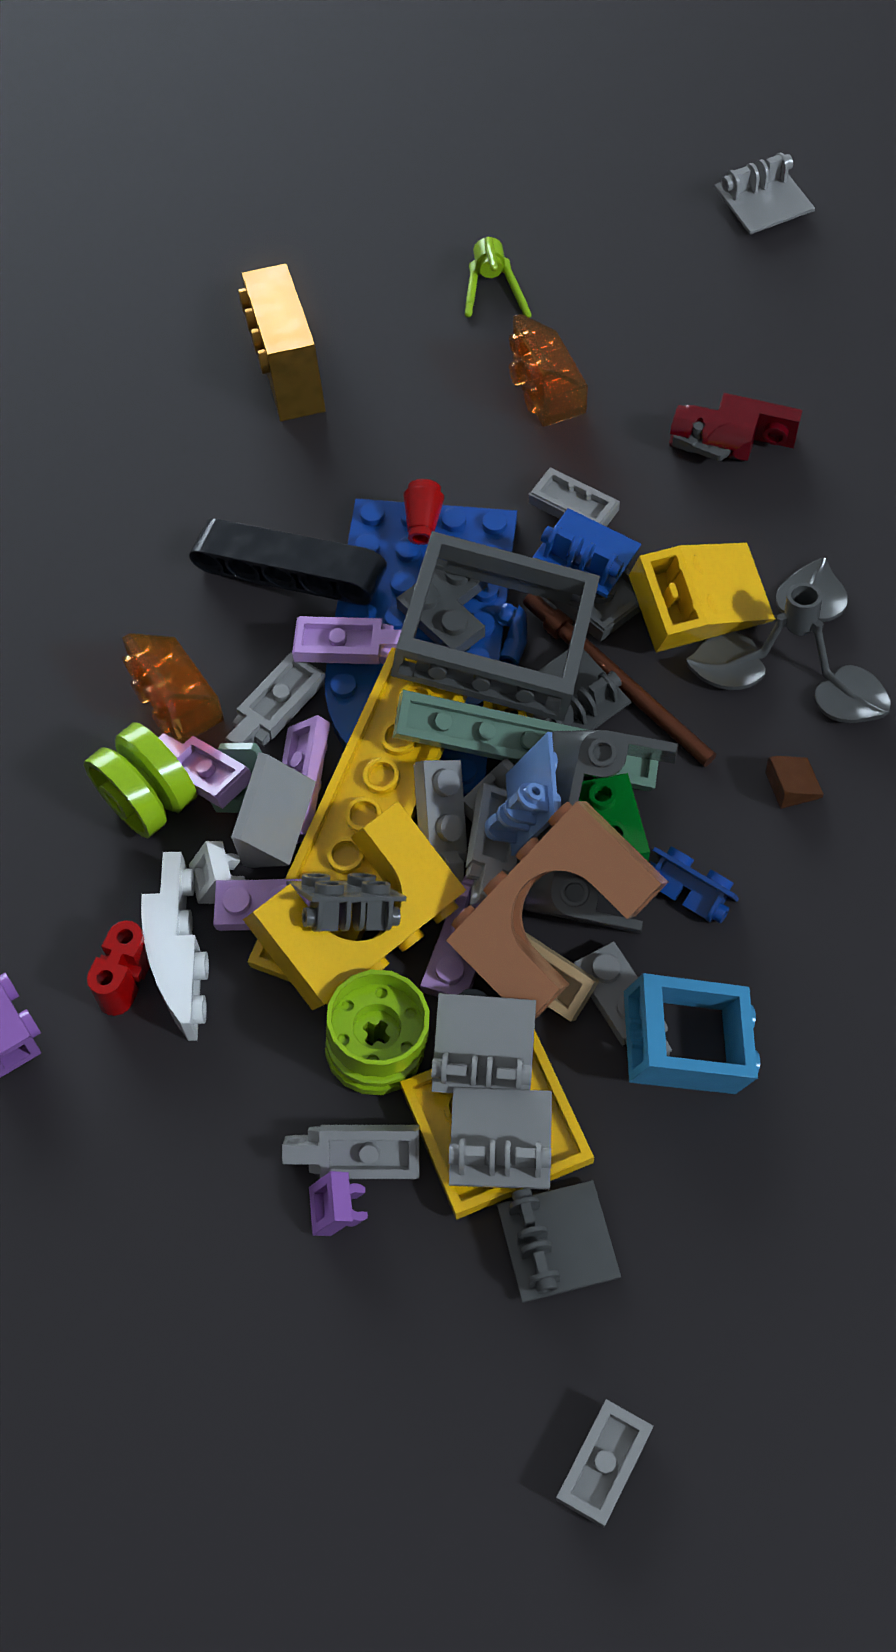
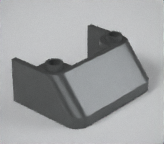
[516,730,678,934]

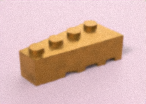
[238,264,326,422]

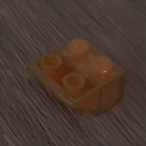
[509,314,588,427]
[122,633,224,744]

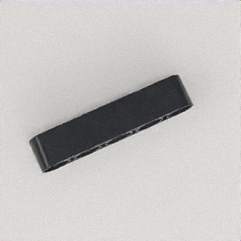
[189,518,387,605]

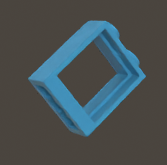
[624,973,760,1094]

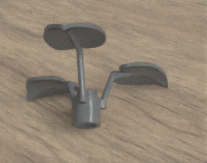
[686,557,891,723]

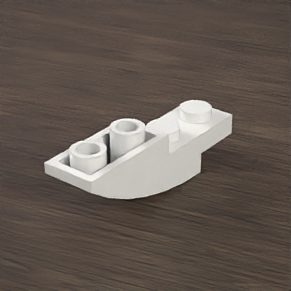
[141,852,209,1041]

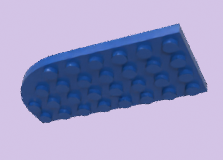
[325,499,517,797]

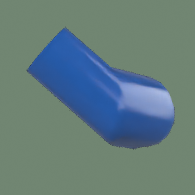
[497,603,527,666]

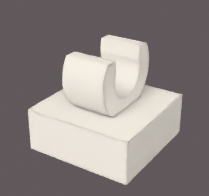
[189,841,245,904]

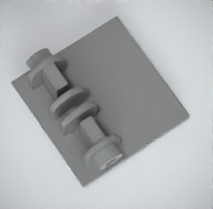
[714,152,815,234]
[431,993,536,1093]
[449,1087,552,1189]

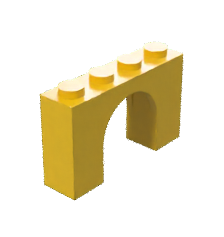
[243,801,466,1010]

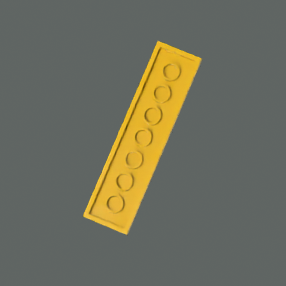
[247,647,468,982]

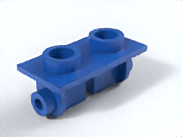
[649,846,739,924]

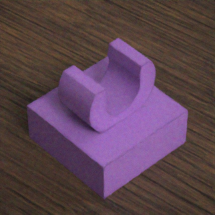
[309,1171,368,1236]

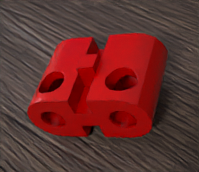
[87,920,150,1016]

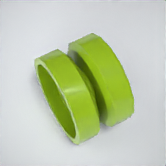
[84,722,198,839]

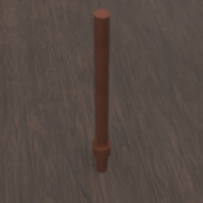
[523,594,716,767]

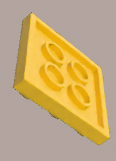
[400,1029,594,1220]

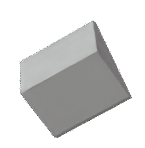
[231,752,316,868]

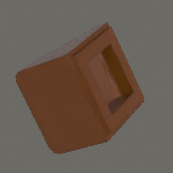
[765,756,824,809]

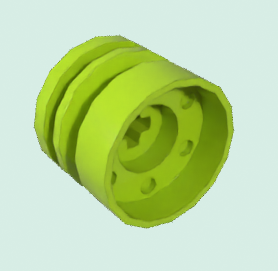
[325,969,430,1095]

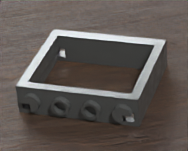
[391,531,600,722]

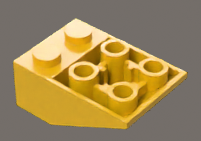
[629,542,775,653]

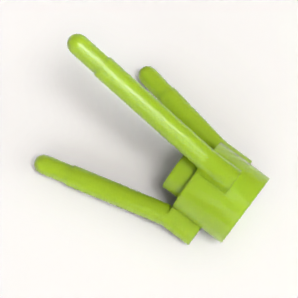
[465,236,532,319]

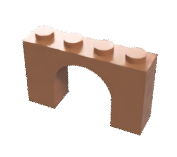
[446,801,669,1019]

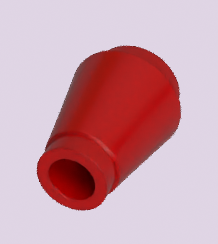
[403,479,445,545]

